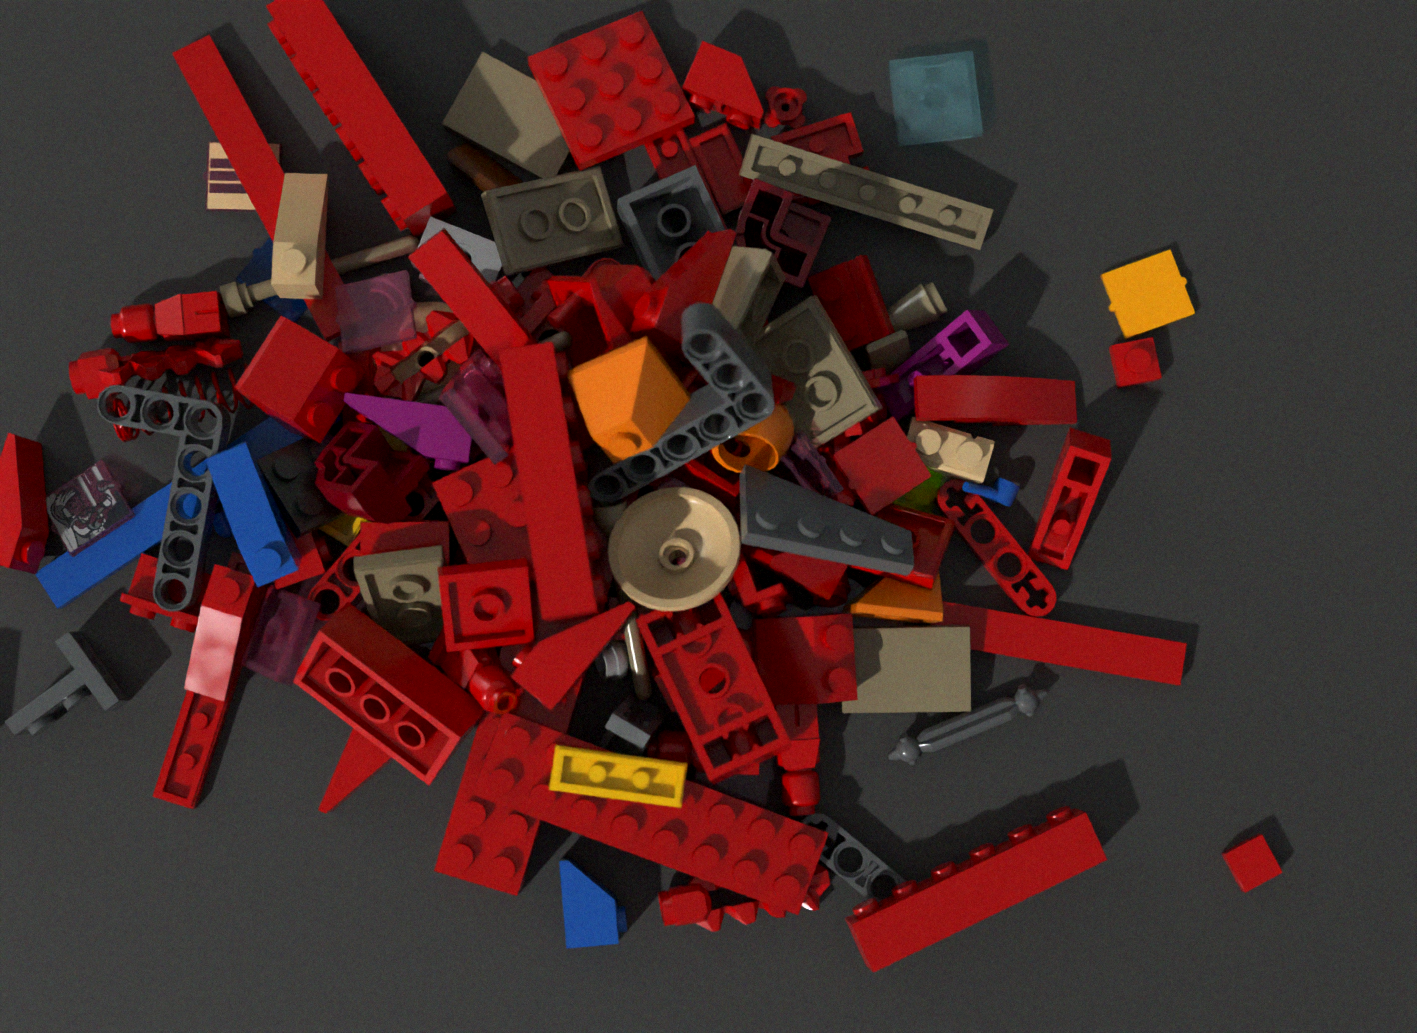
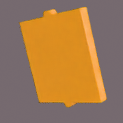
[1101,249,1195,340]

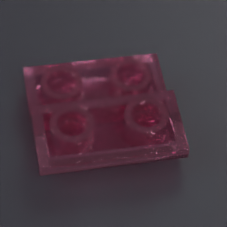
[439,349,514,465]

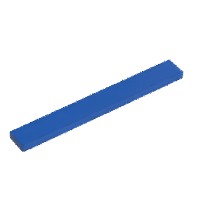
[35,413,343,609]

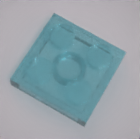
[888,51,983,146]

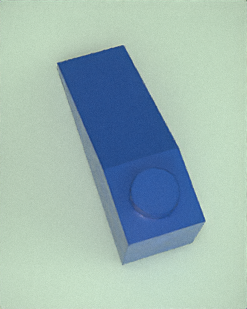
[205,441,302,587]

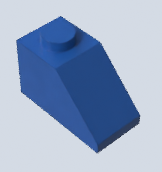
[559,857,628,949]

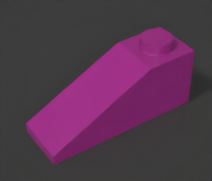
[877,309,1009,422]
[344,393,479,472]

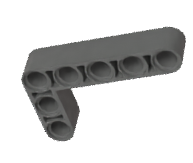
[588,303,774,503]
[97,385,231,611]

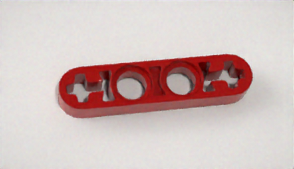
[936,479,1057,617]

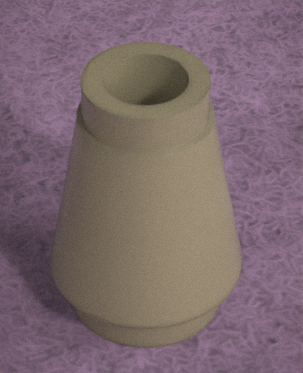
[887,282,948,332]

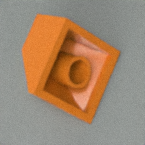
[568,336,690,463]
[843,572,943,624]

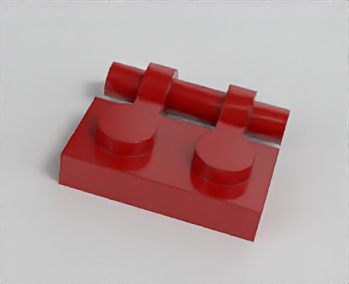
[771,112,869,206]

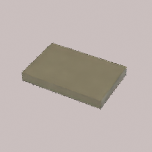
[442,52,571,179]
[481,166,624,276]
[752,295,883,453]
[354,545,447,645]
[842,625,971,713]

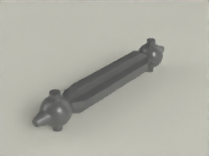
[887,684,1047,765]

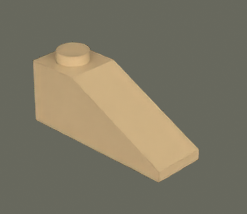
[271,173,329,299]

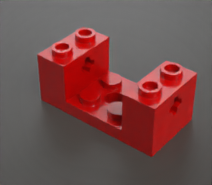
[635,593,792,785]

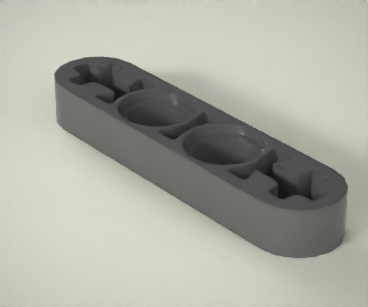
[800,812,906,902]

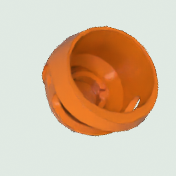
[712,402,794,473]

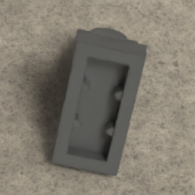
[5,632,130,737]
[598,690,670,757]

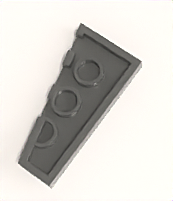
[739,464,914,576]

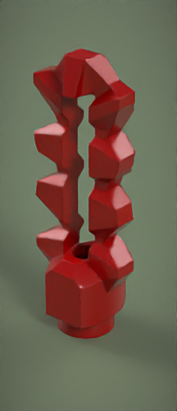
[373,275,526,402]
[69,337,244,400]
[658,864,830,932]

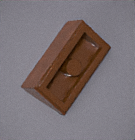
[446,142,524,192]

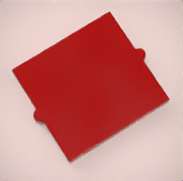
[831,416,932,515]

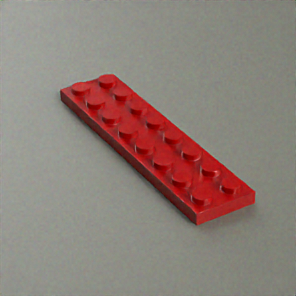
[472,712,829,915]

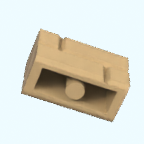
[905,417,995,484]

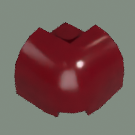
[735,178,832,293]
[314,421,430,524]

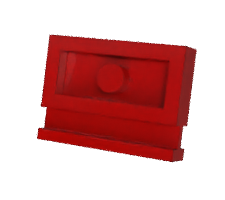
[808,255,895,353]

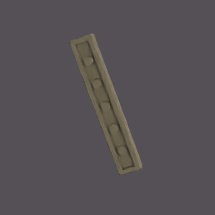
[739,134,994,250]

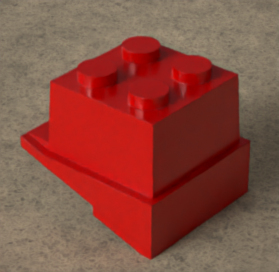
[547,265,667,369]

